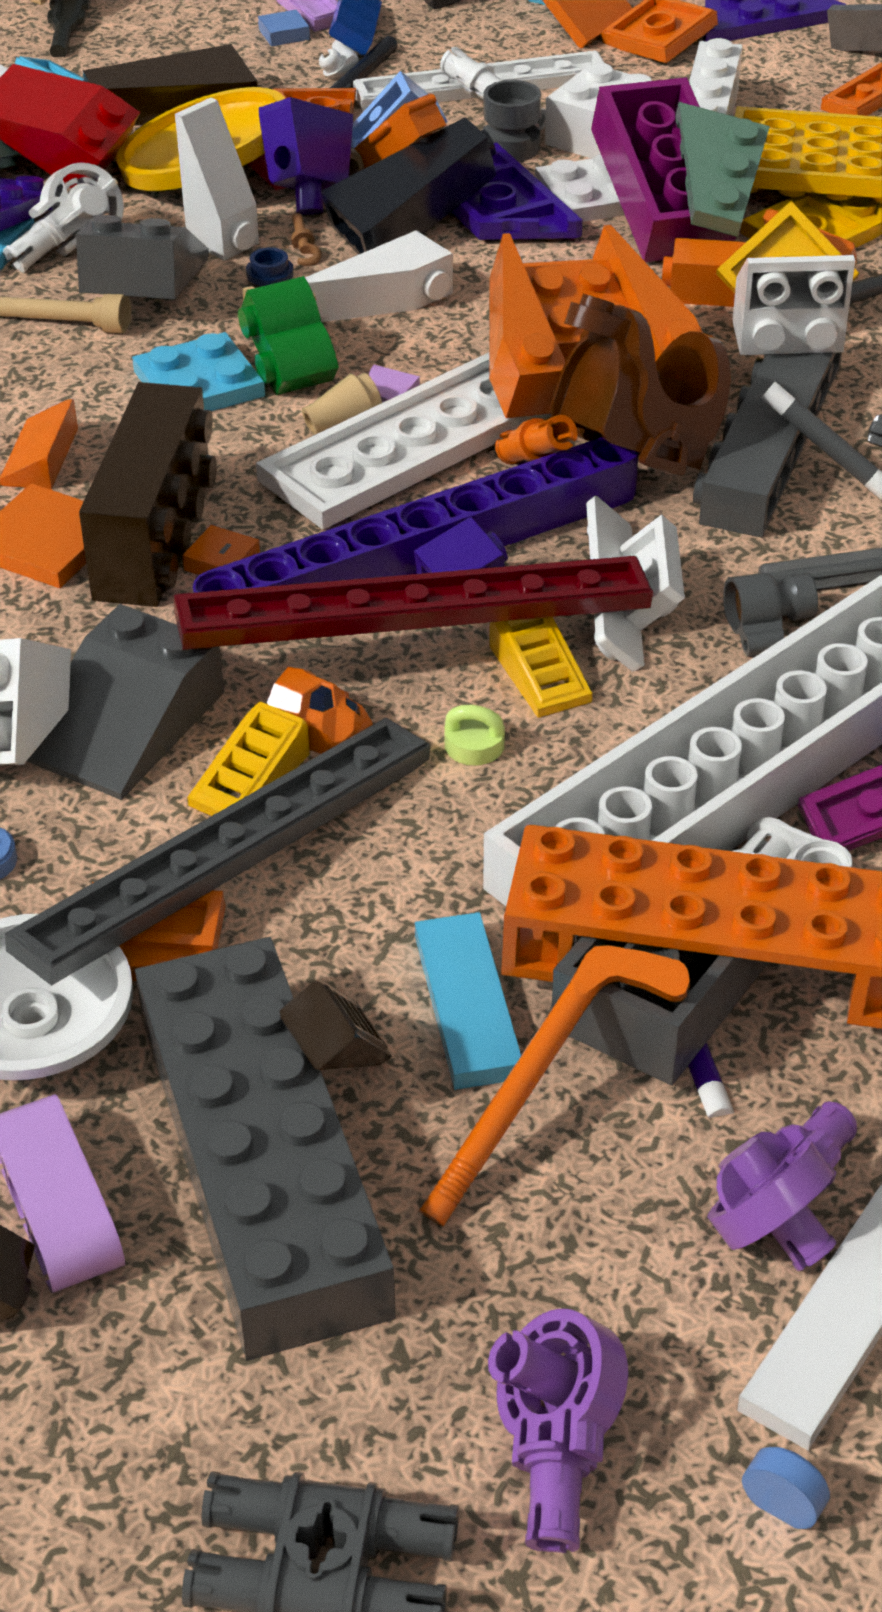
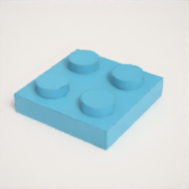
[132,332,265,411]

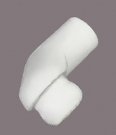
[319,40,359,79]

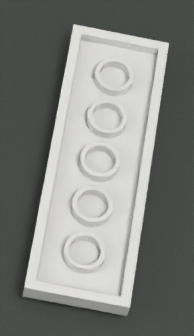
[256,353,551,530]

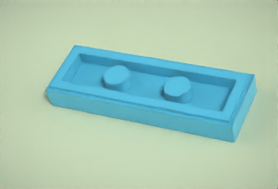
[415,912,521,1090]

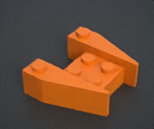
[489,225,703,418]

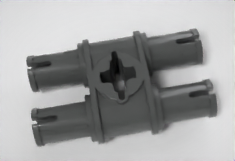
[182,1471,460,1612]

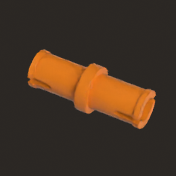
[495,415,577,464]

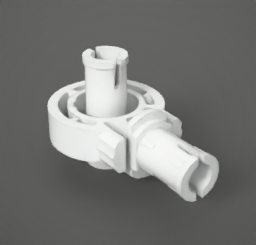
[3,163,124,273]

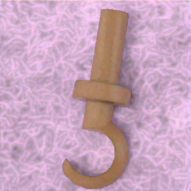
[291,213,322,266]

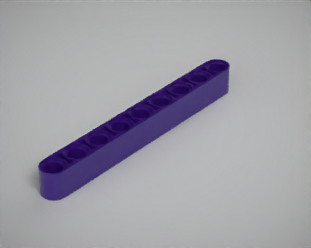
[193,437,639,593]

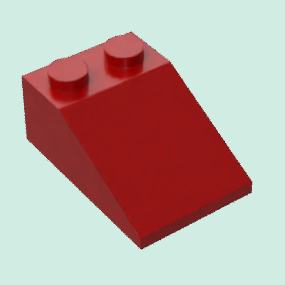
[0,64,141,188]

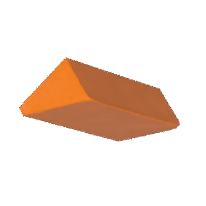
[0,399,78,490]

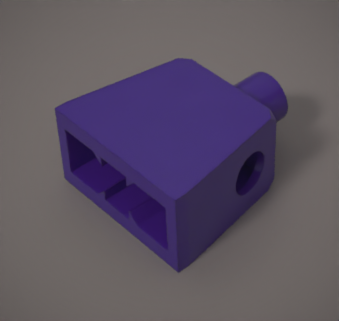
[258,97,353,215]

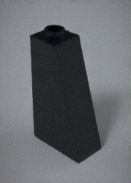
[321,117,497,255]

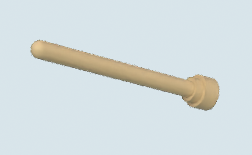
[0,294,131,334]

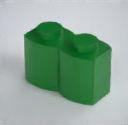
[238,276,339,395]

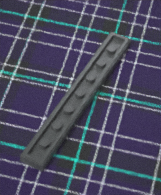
[5,718,431,986]

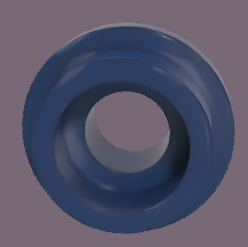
[246,247,294,286]

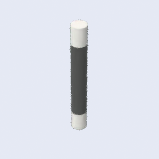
[761,382,882,500]

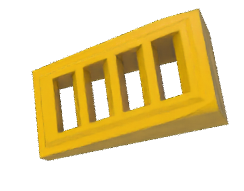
[489,617,593,718]
[187,702,310,816]

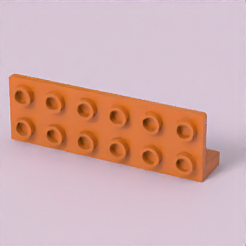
[501,825,882,1029]

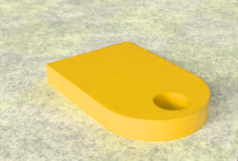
[741,192,882,248]

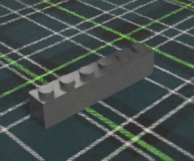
[693,352,842,538]

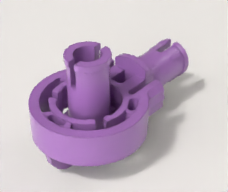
[707,1101,857,1271]
[488,1309,628,1553]

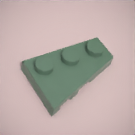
[675,102,770,237]

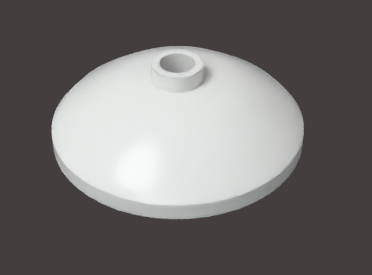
[0,913,133,1080]

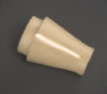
[302,373,382,435]

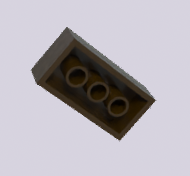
[79,382,217,607]

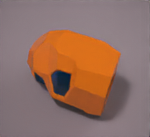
[267,667,373,754]

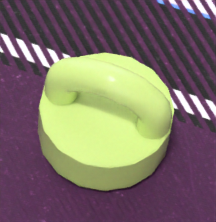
[444,705,505,765]

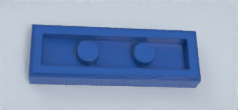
[329,0,382,55]

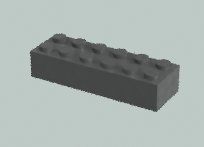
[135,936,396,1361]

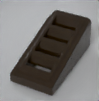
[279,981,393,1070]

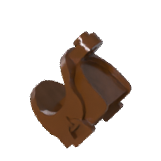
[550,293,731,476]

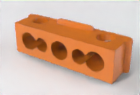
[354,93,446,169]

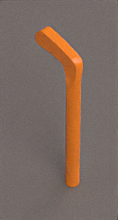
[419,945,690,1227]

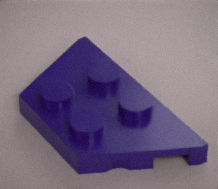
[703,0,846,42]
[451,142,583,240]

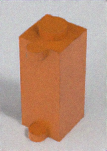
[662,238,746,307]

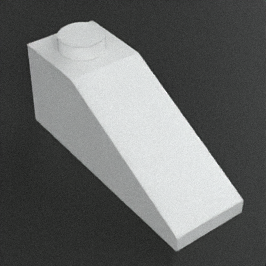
[175,97,259,261]
[305,230,453,322]

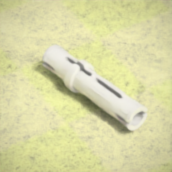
[440,47,546,130]

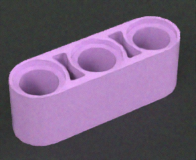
[0,1094,125,1293]

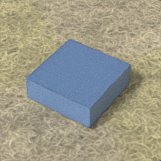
[258,9,310,46]

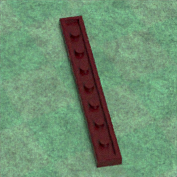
[174,556,653,650]

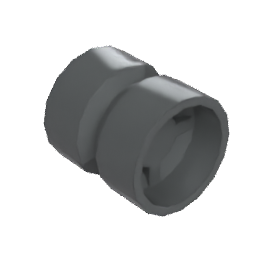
[483,80,541,162]

